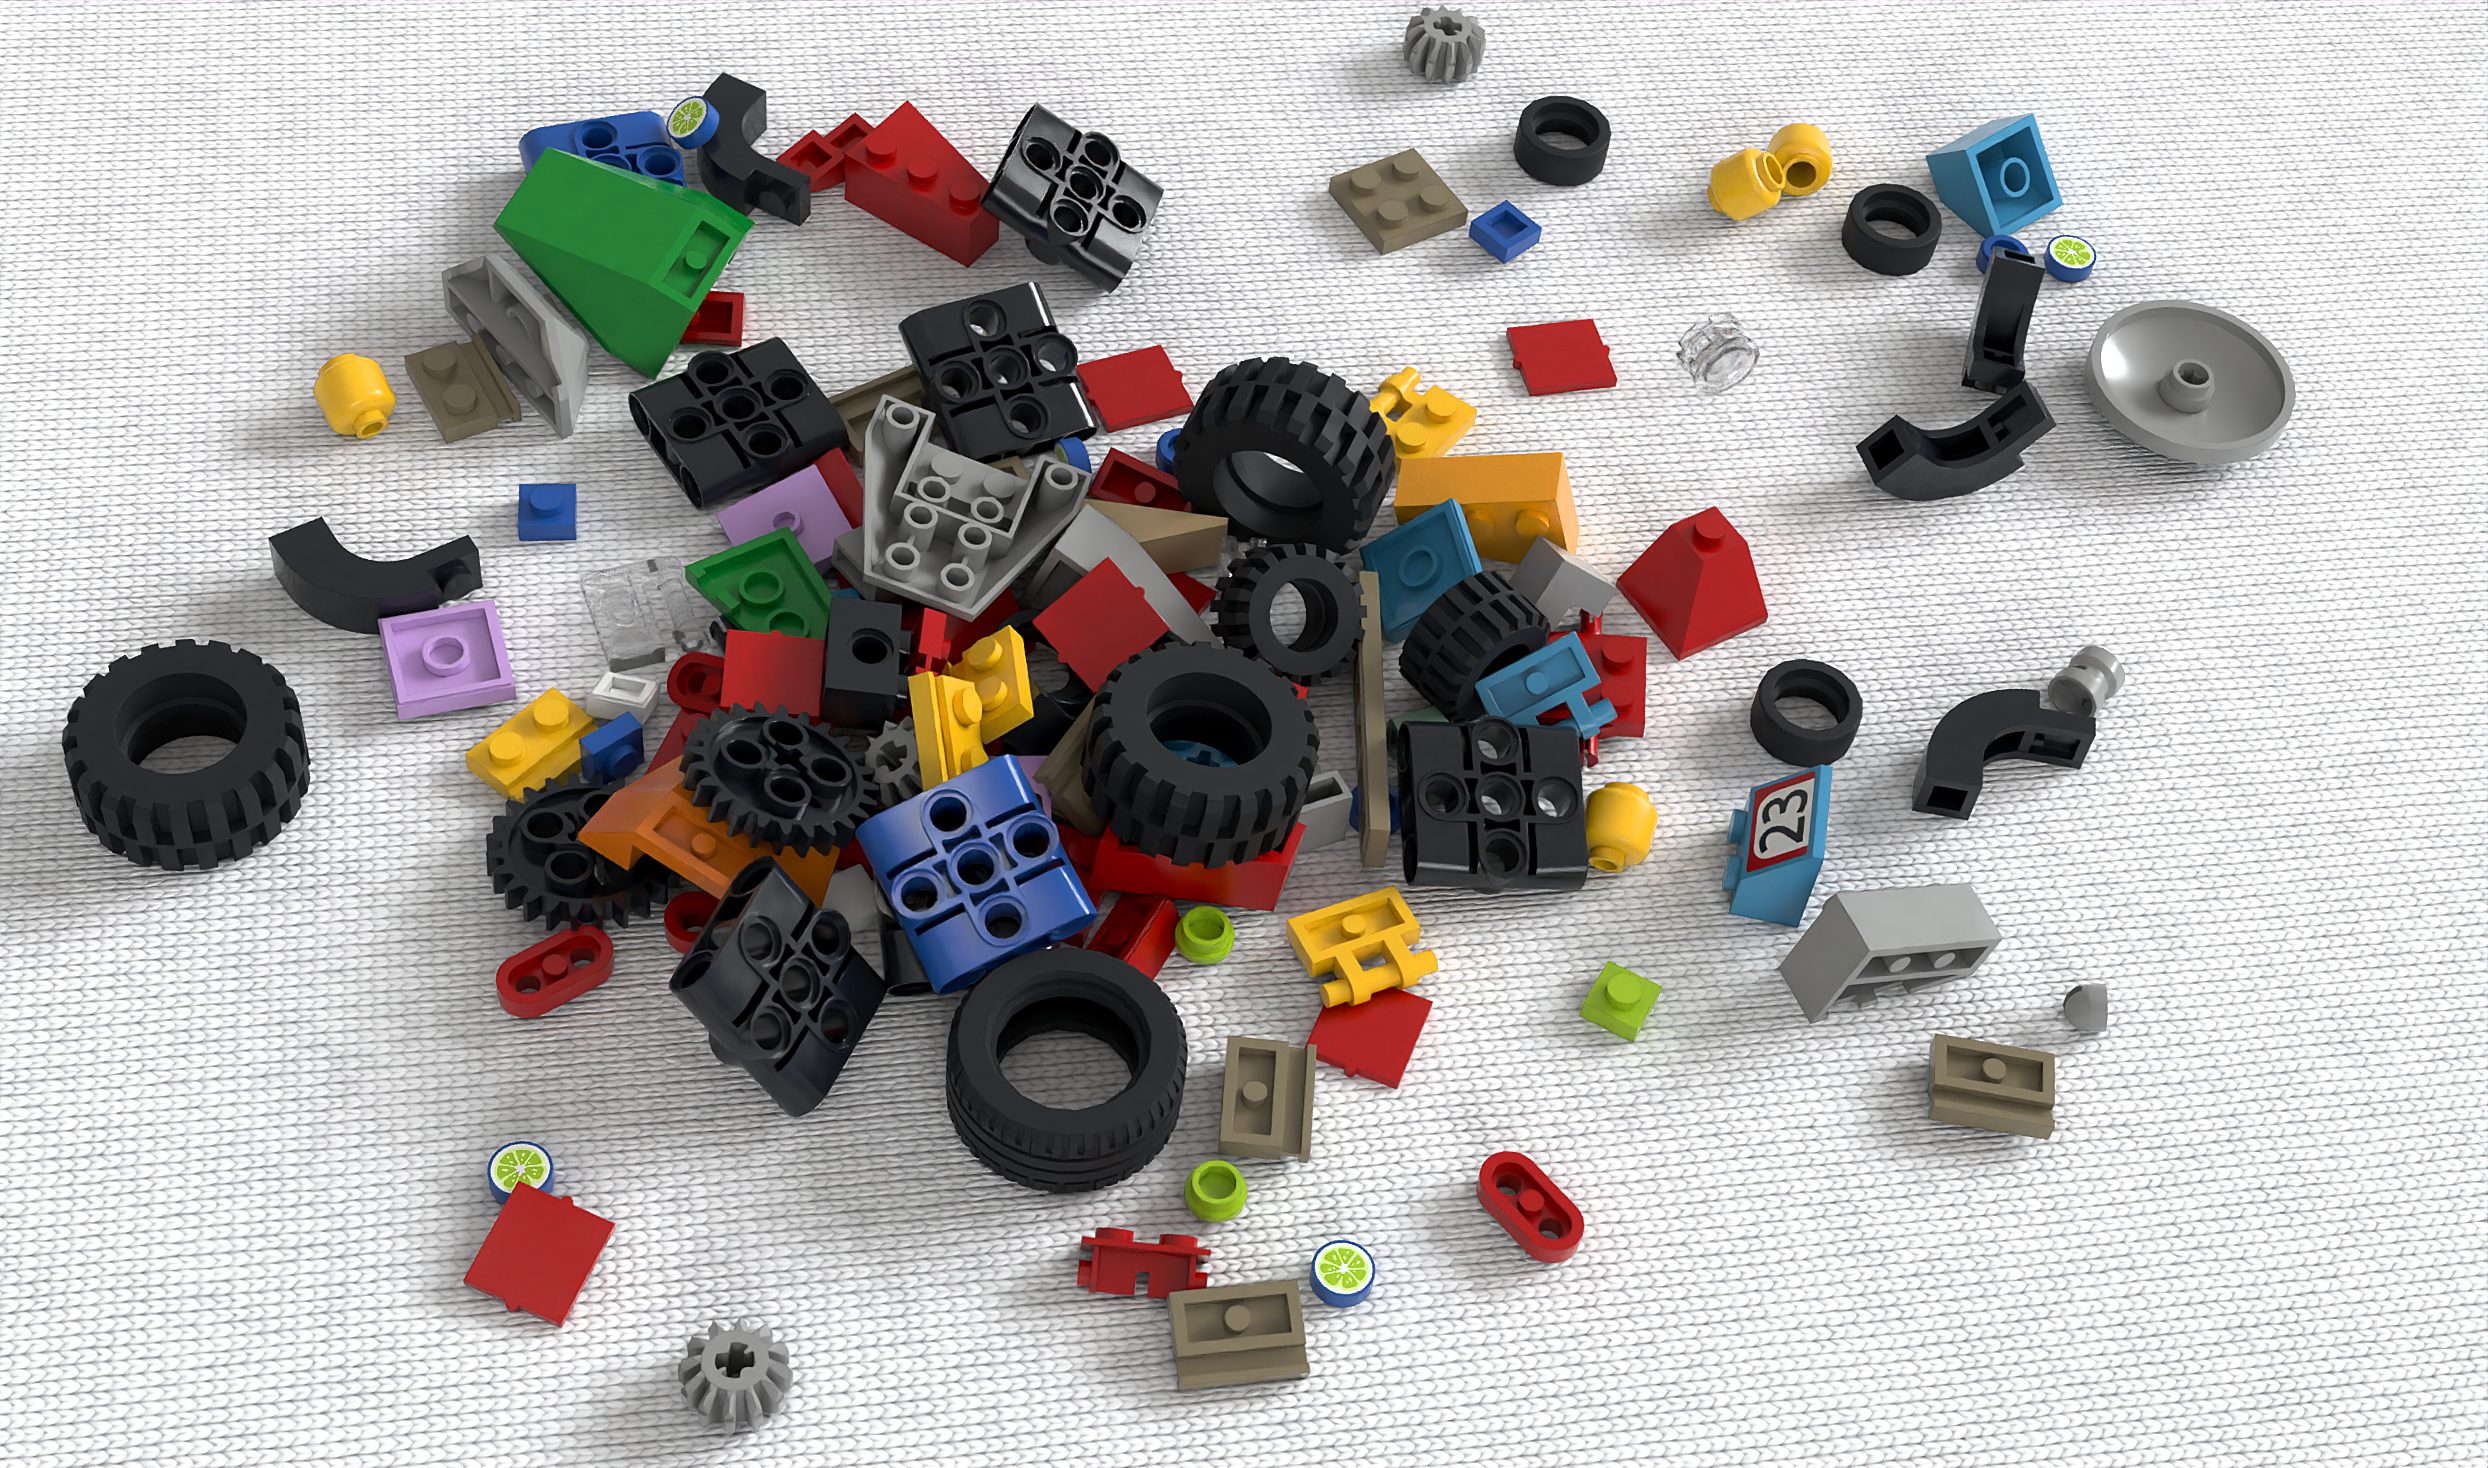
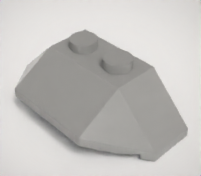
[441,252,590,440]

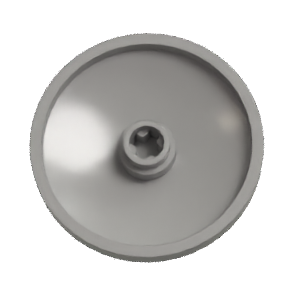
[2085,300,2296,464]

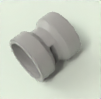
[2048,646,2125,717]

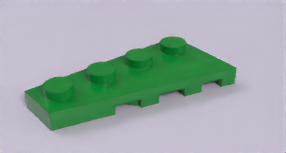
[684,526,833,640]

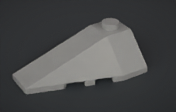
[1017,504,1226,650]

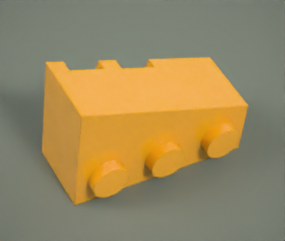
[1393,452,1579,565]

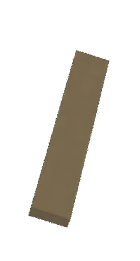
[1351,571,1391,868]

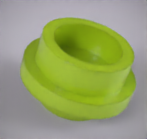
[1174,906,1235,964]
[1184,1160,1247,1223]

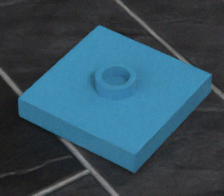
[1359,497,1483,644]

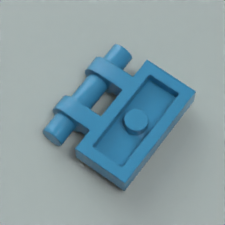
[1474,631,1618,741]

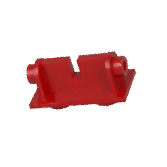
[1077,1227,1211,1300]

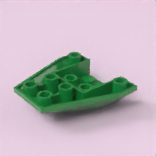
[493,147,755,381]

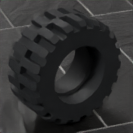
[1172,356,1396,560]
[62,639,311,872]
[1080,641,1320,869]

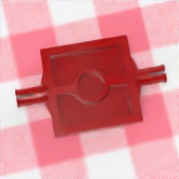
[1535,609,1647,768]

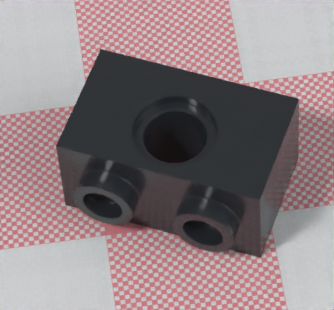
[819,596,911,732]

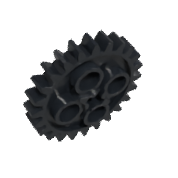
[679,702,880,858]
[486,772,680,931]

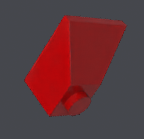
[1615,506,1768,661]

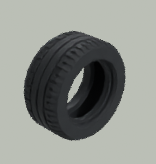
[946,947,1188,1194]

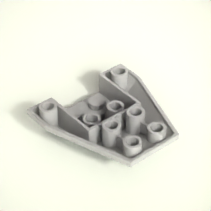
[862,394,1093,622]

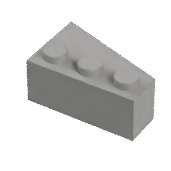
[1778,883,2003,1024]

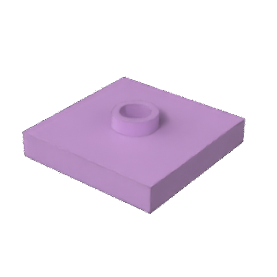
[715,464,853,574]
[377,599,516,721]

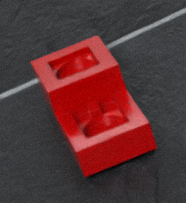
[775,112,874,193]

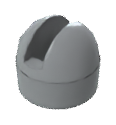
[2063,984,2108,1032]

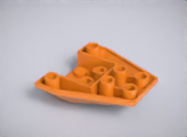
[578,755,841,909]

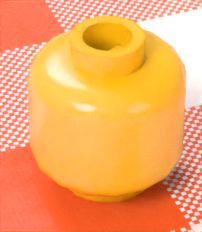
[1767,123,1832,196]
[1707,147,1785,221]
[313,353,397,439]
[1584,782,1658,873]

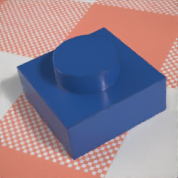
[1468,200,1542,264]
[518,484,577,541]
[579,711,645,785]

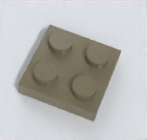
[1328,148,1469,256]

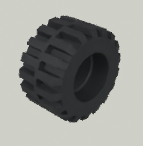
[1210,543,1367,686]
[1398,571,1551,723]

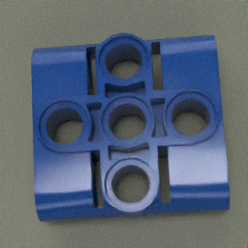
[518,111,688,188]
[855,754,1099,996]

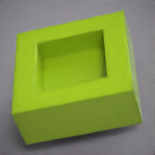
[1580,961,1662,1043]

